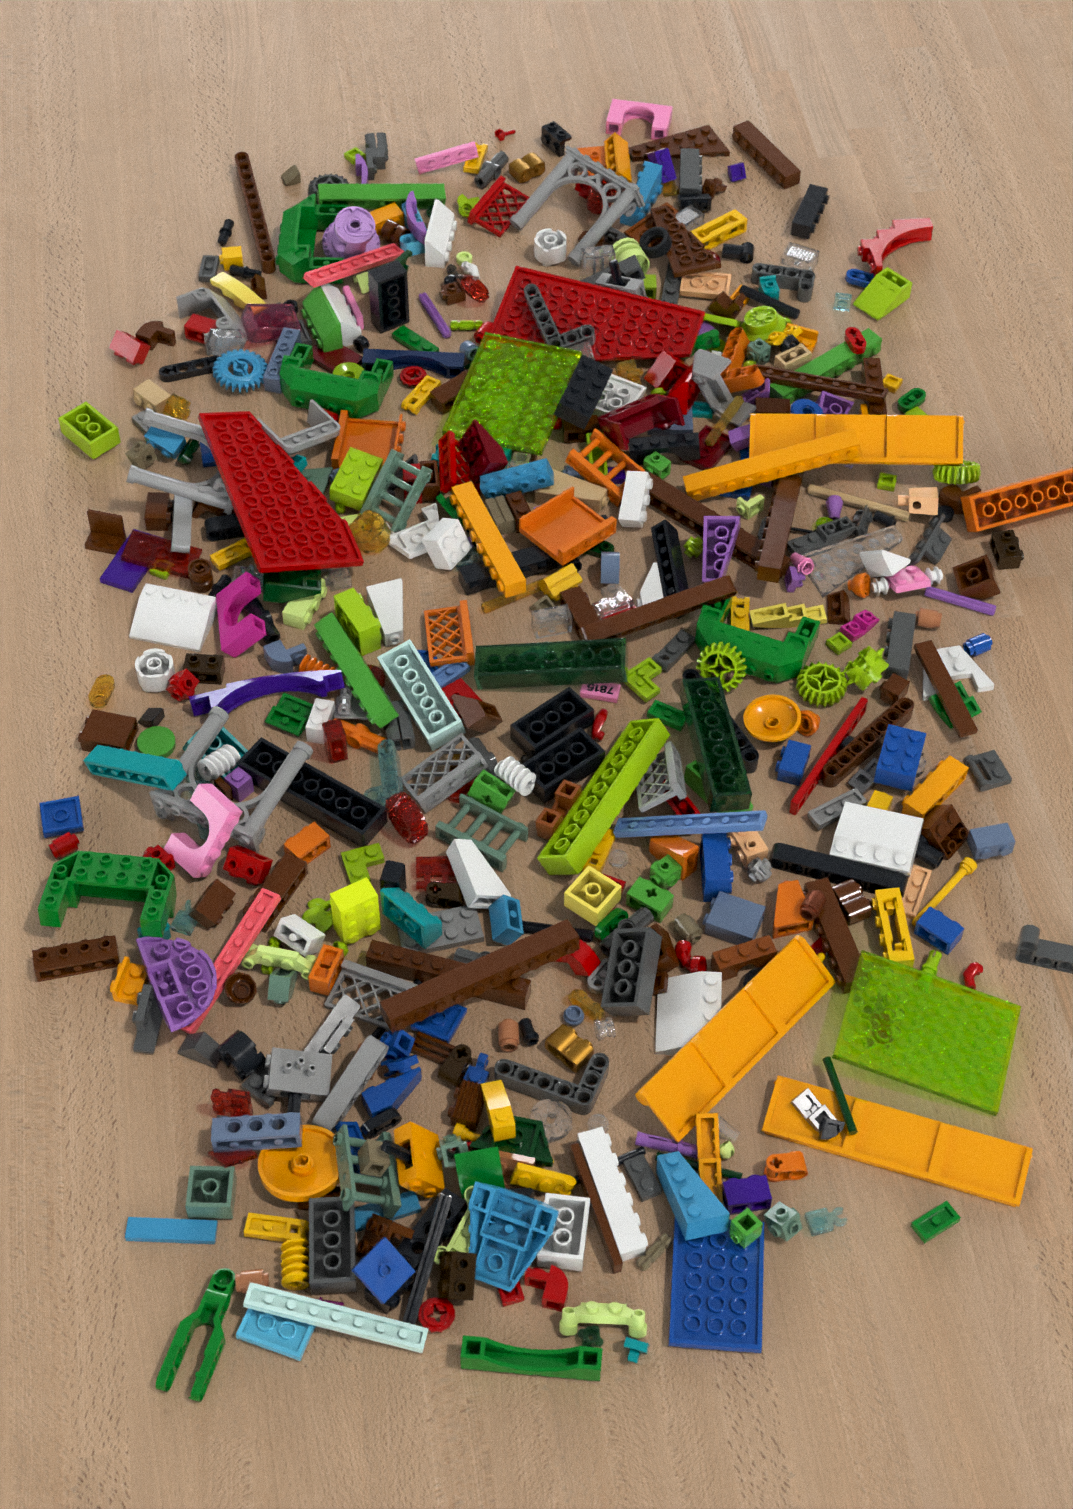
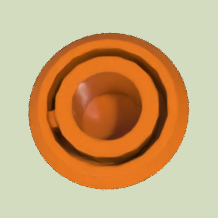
[847,572,871,598]
[798,710,820,736]

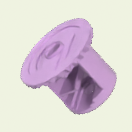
[322,206,380,260]

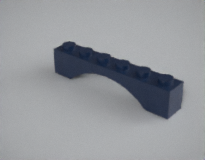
[362,349,465,379]

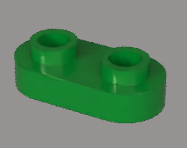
[897,388,926,413]
[595,908,628,941]

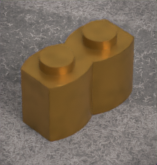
[509,152,545,183]
[545,1024,594,1073]

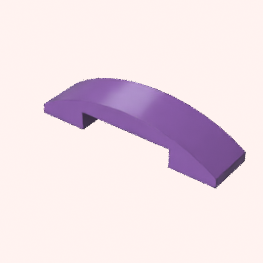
[355,154,369,184]
[406,191,427,245]

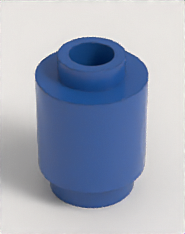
[963,633,993,657]

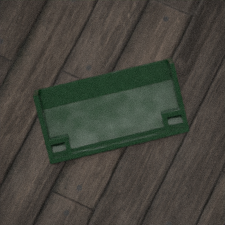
[263,569,322,603]

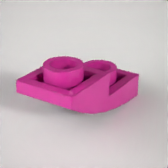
[839,609,880,642]

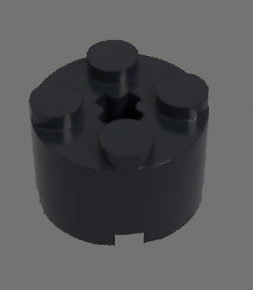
[216,1029,266,1081]

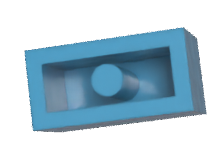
[144,427,187,460]
[489,894,524,945]

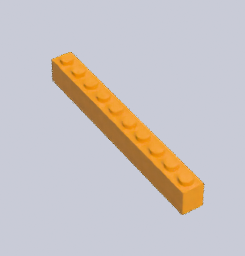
[683,428,861,501]

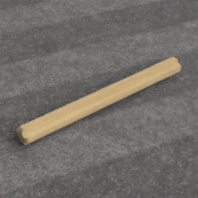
[807,484,910,522]

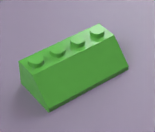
[301,286,343,353]

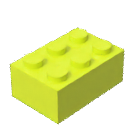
[330,877,381,945]

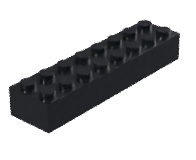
[237,737,388,847]

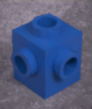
[380,1030,415,1060]

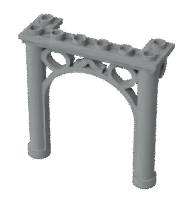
[509,145,645,267]
[126,407,234,515]
[149,706,313,853]

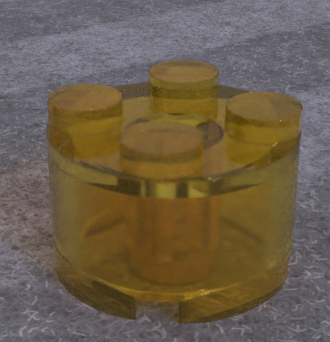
[349,510,391,554]

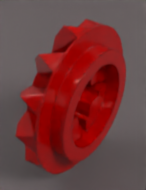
[400,366,427,387]
[418,1297,455,1333]

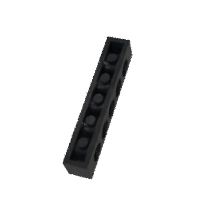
[364,1188,467,1314]

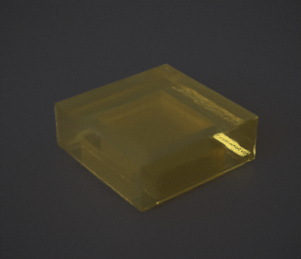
[661,181,680,198]

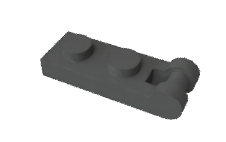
[652,629,695,672]

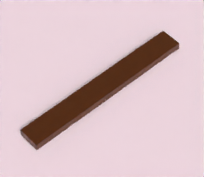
[755,364,888,404]

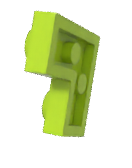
[621,657,662,702]
[341,843,385,884]

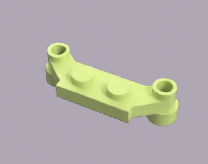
[241,944,317,980]
[434,1186,474,1265]
[559,1301,647,1338]

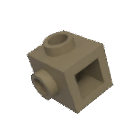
[125,441,158,470]

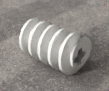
[197,744,241,781]
[494,756,536,796]

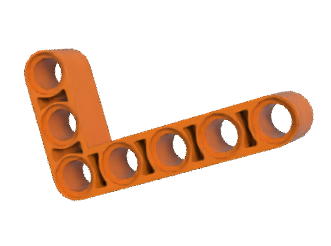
[720,327,765,393]

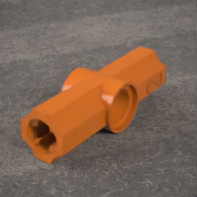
[329,718,387,754]

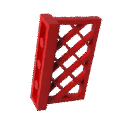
[467,175,530,238]
[438,430,481,498]

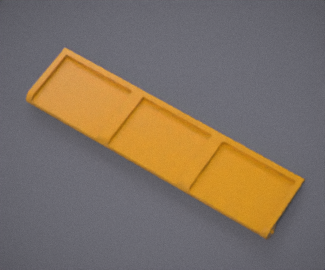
[749,413,965,465]
[635,935,836,1143]
[762,1075,1033,1207]

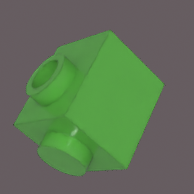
[729,1208,763,1249]

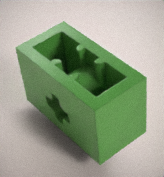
[467,769,516,814]
[626,877,674,923]

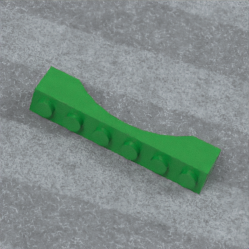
[460,1335,603,1381]

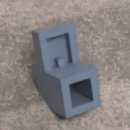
[601,552,620,584]
[263,640,307,674]

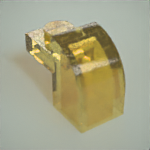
[615,359,643,385]

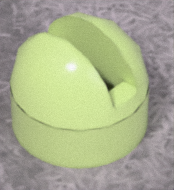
[719,1140,735,1159]

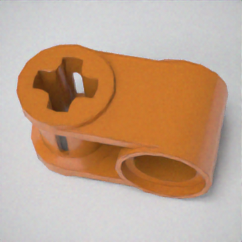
[764,1151,808,1182]

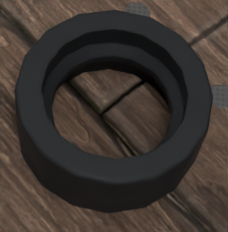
[639,227,672,259]

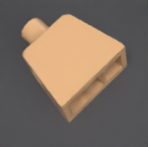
[897,487,938,515]

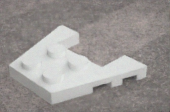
[372,503,439,559]
[922,645,994,701]

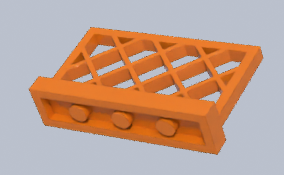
[424,600,476,667]

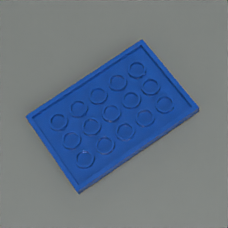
[669,1218,764,1353]

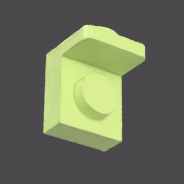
[736,494,765,520]

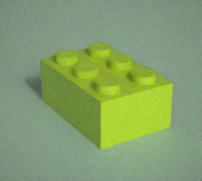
[58,401,121,460]
[329,447,383,511]
[334,588,382,656]

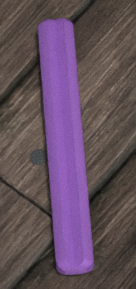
[419,292,451,339]
[924,586,996,616]

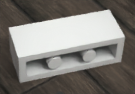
[618,471,653,528]

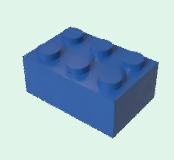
[874,724,926,792]
[699,833,734,902]

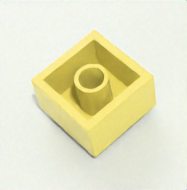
[564,865,622,926]

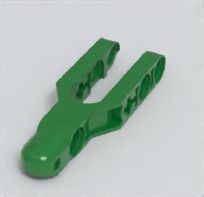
[155,1268,236,1402]

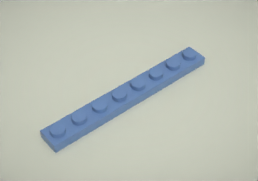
[613,810,768,838]

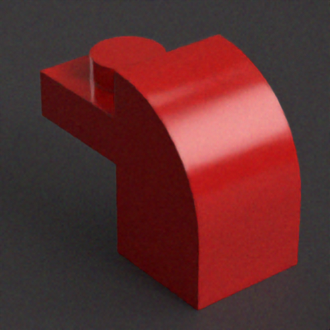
[554,939,601,976]
[525,1265,568,1312]

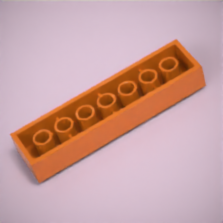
[960,467,1073,532]

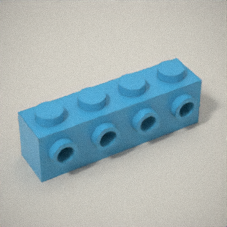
[480,458,554,499]

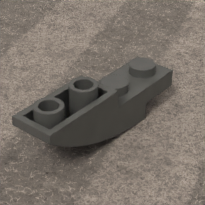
[786,516,857,558]

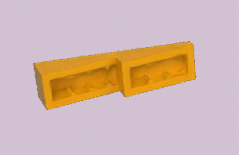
[695,1113,723,1203]

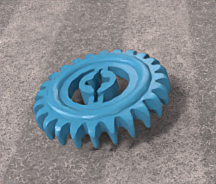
[212,349,268,393]

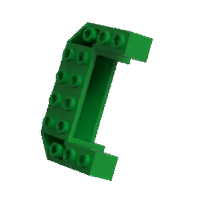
[276,194,349,284]
[280,343,394,419]
[695,597,820,683]
[38,851,177,938]

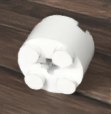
[534,228,567,267]
[135,648,175,692]

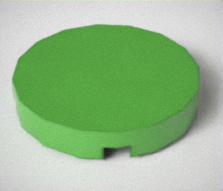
[137,726,176,758]

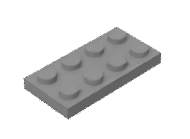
[396,905,484,953]

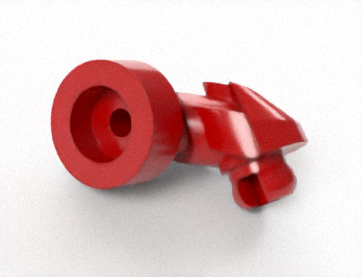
[675,940,707,973]

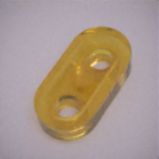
[88,674,115,708]
[568,989,605,1023]

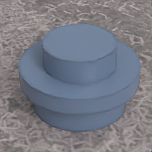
[563,1005,584,1026]

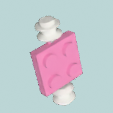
[870,565,943,596]

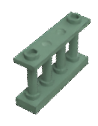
[360,449,433,532]
[435,794,528,873]
[333,1124,402,1218]

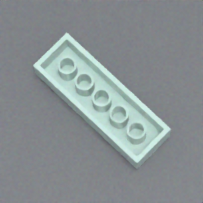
[377,639,466,751]

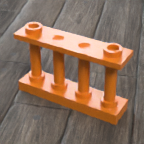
[565,428,646,507]

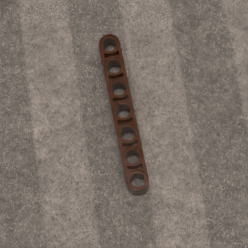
[821,697,914,788]

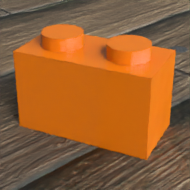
[283,822,331,864]

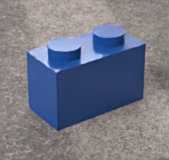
[775,739,811,786]
[914,906,964,955]

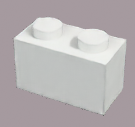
[305,698,335,745]
[274,914,326,957]

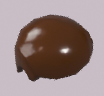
[224,972,257,1005]

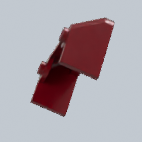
[597,394,685,451]

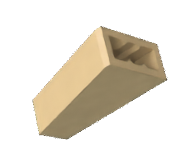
[535,469,609,513]

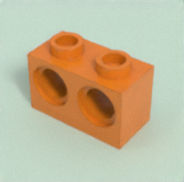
[308,944,344,996]

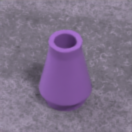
[825,495,843,521]

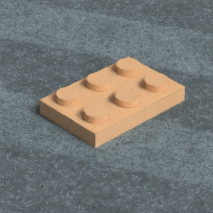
[679,271,732,299]

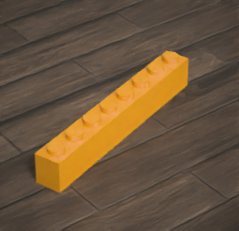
[450,481,526,598]

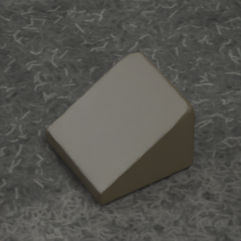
[281,165,301,186]
[529,594,557,619]

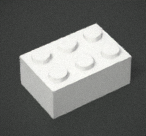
[537,1193,590,1272]

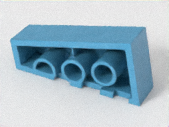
[620,161,663,227]
[656,1151,730,1241]

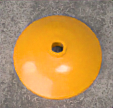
[743,694,801,742]

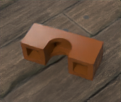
[535,780,582,840]
[710,935,777,981]

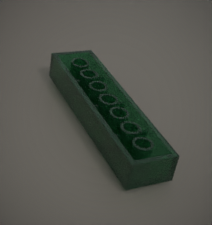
[474,638,629,690]
[679,677,752,812]

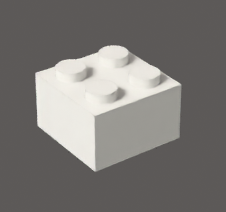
[421,518,472,570]

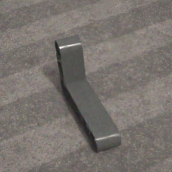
[524,284,596,358]
[494,1053,609,1115]

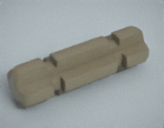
[636,1233,673,1271]

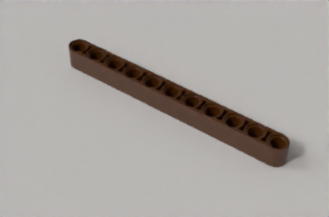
[235,152,276,274]

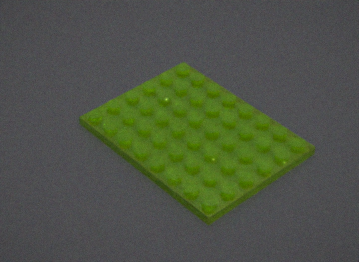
[442,332,583,456]
[832,950,1021,1116]

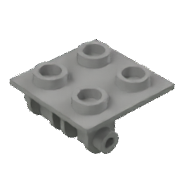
[334,686,368,720]

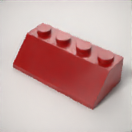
[668,364,701,415]

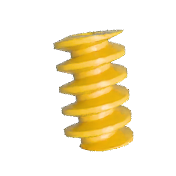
[281,1238,310,1291]

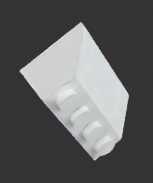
[424,199,457,268]
[321,283,362,347]

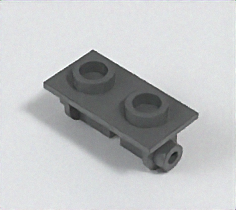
[849,505,873,542]

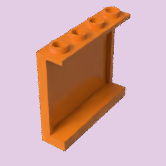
[331,410,406,470]
[519,486,617,566]

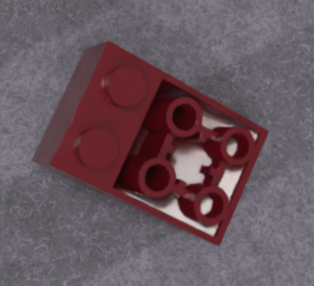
[459,419,508,483]

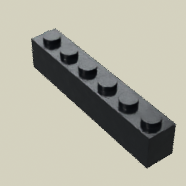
[651,519,689,619]
[458,545,566,595]

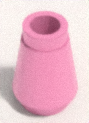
[790,552,814,575]

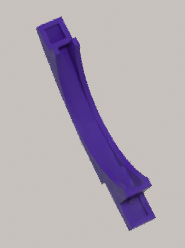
[189,670,345,716]

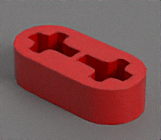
[844,327,867,354]

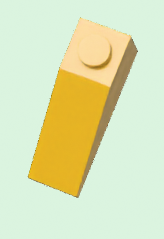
[481,1080,516,1142]

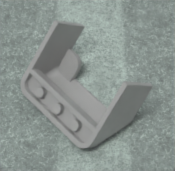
[176,287,250,356]
[692,349,757,427]
[257,399,341,456]

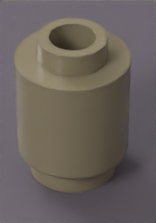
[673,913,703,944]

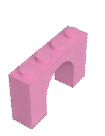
[606,99,673,140]
[164,784,243,878]

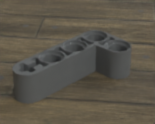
[751,263,815,303]
[1015,925,1073,974]

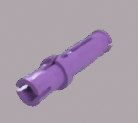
[635,1131,697,1159]

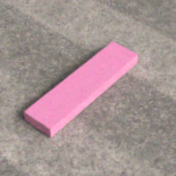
[415,141,479,174]

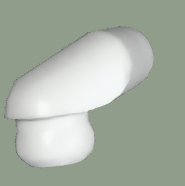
[461,261,480,282]

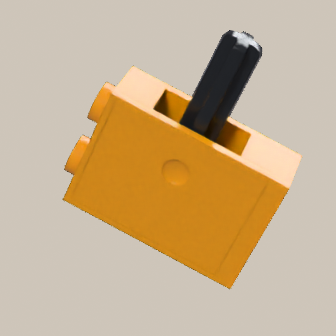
[380,1121,445,1198]

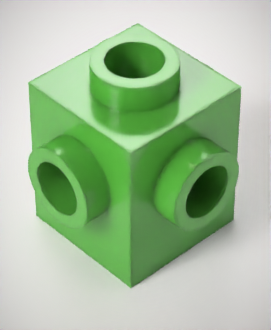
[643,451,671,480]
[649,854,682,889]

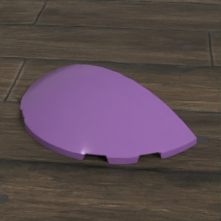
[136,936,217,1032]

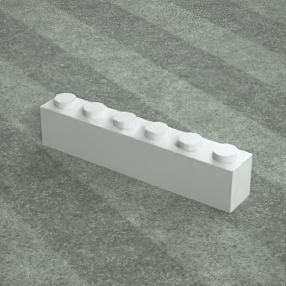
[576,1127,648,1261]

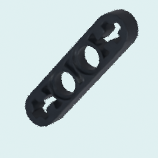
[159,355,221,382]

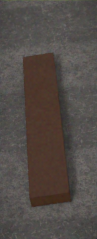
[913,640,978,738]
[569,1143,623,1274]

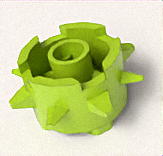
[844,646,889,691]

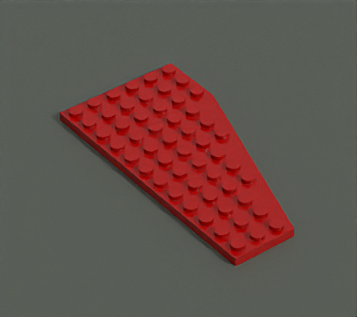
[483,266,705,364]
[198,411,364,573]

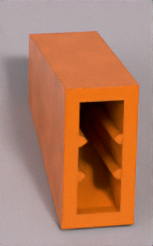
[649,835,699,881]
[772,880,814,939]

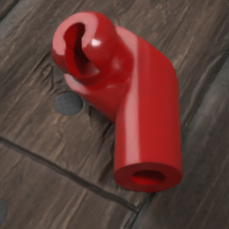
[963,962,983,991]

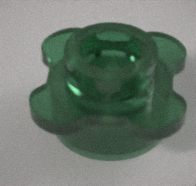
[578,1325,604,1347]

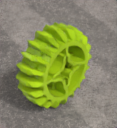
[932,460,981,485]
[696,642,747,693]
[796,661,847,708]

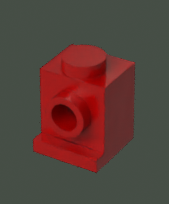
[143,845,176,871]

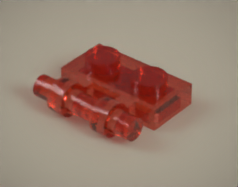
[416,856,457,891]
[210,1088,254,1117]

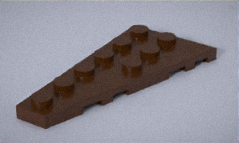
[628,125,730,162]
[650,206,721,278]

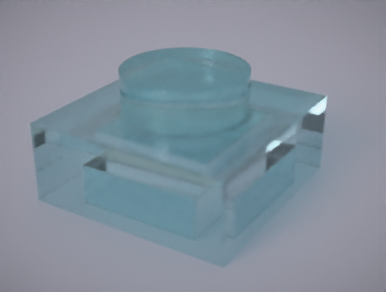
[833,292,852,311]

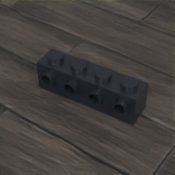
[790,184,830,239]

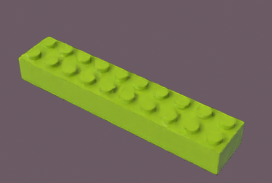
[537,718,670,875]

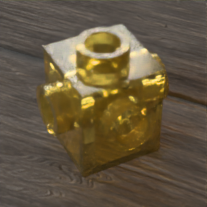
[162,393,191,420]

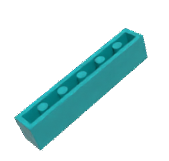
[83,745,187,791]

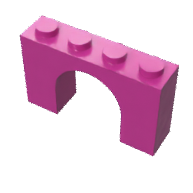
[216,571,266,658]

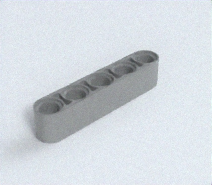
[171,495,192,554]
[312,1035,389,1133]

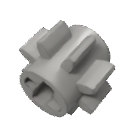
[747,857,772,882]

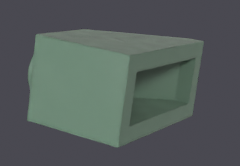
[268,967,299,1004]

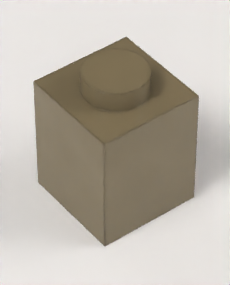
[358,1139,390,1177]

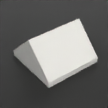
[859,550,911,578]

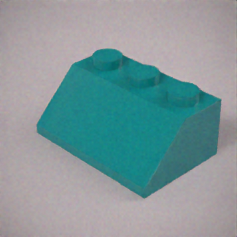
[380,888,443,949]

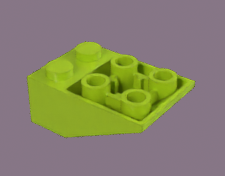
[853,267,912,321]

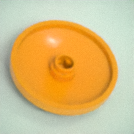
[258,1125,340,1202]

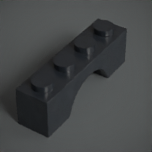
[629,432,701,465]

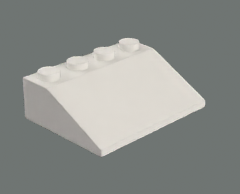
[562,374,647,425]
[129,583,218,653]
[830,802,924,877]
[655,971,722,1055]

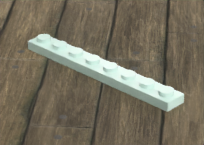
[243,1282,428,1353]

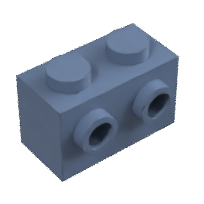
[967,823,1016,860]

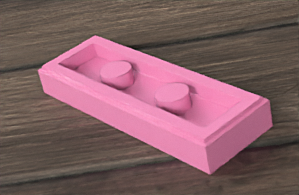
[342,285,364,330]

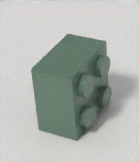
[185,1166,237,1219]

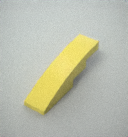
[210,272,267,314]
[750,603,827,628]

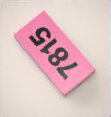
[580,679,621,703]

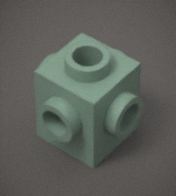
[746,338,771,365]
[436,1134,469,1168]
[764,1201,803,1242]

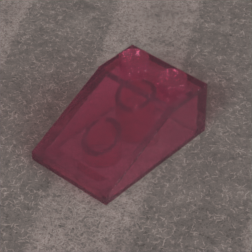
[241,304,302,343]

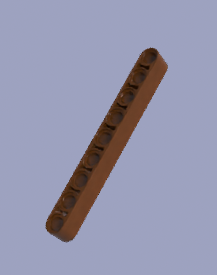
[579,575,737,649]

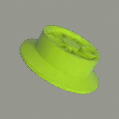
[741,306,786,342]

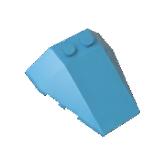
[469,1181,559,1292]

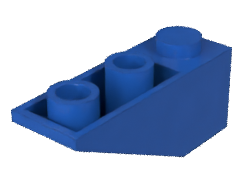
[361,1067,422,1119]

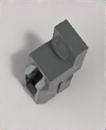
[365,132,388,180]
[382,688,415,751]

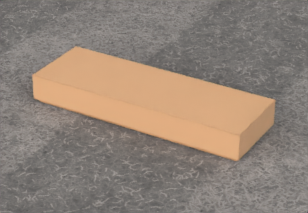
[901,864,932,920]

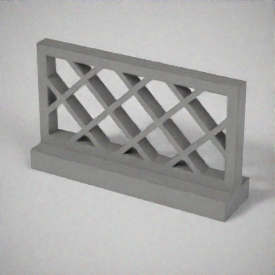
[399,733,489,813]
[636,741,687,813]
[324,959,417,1031]

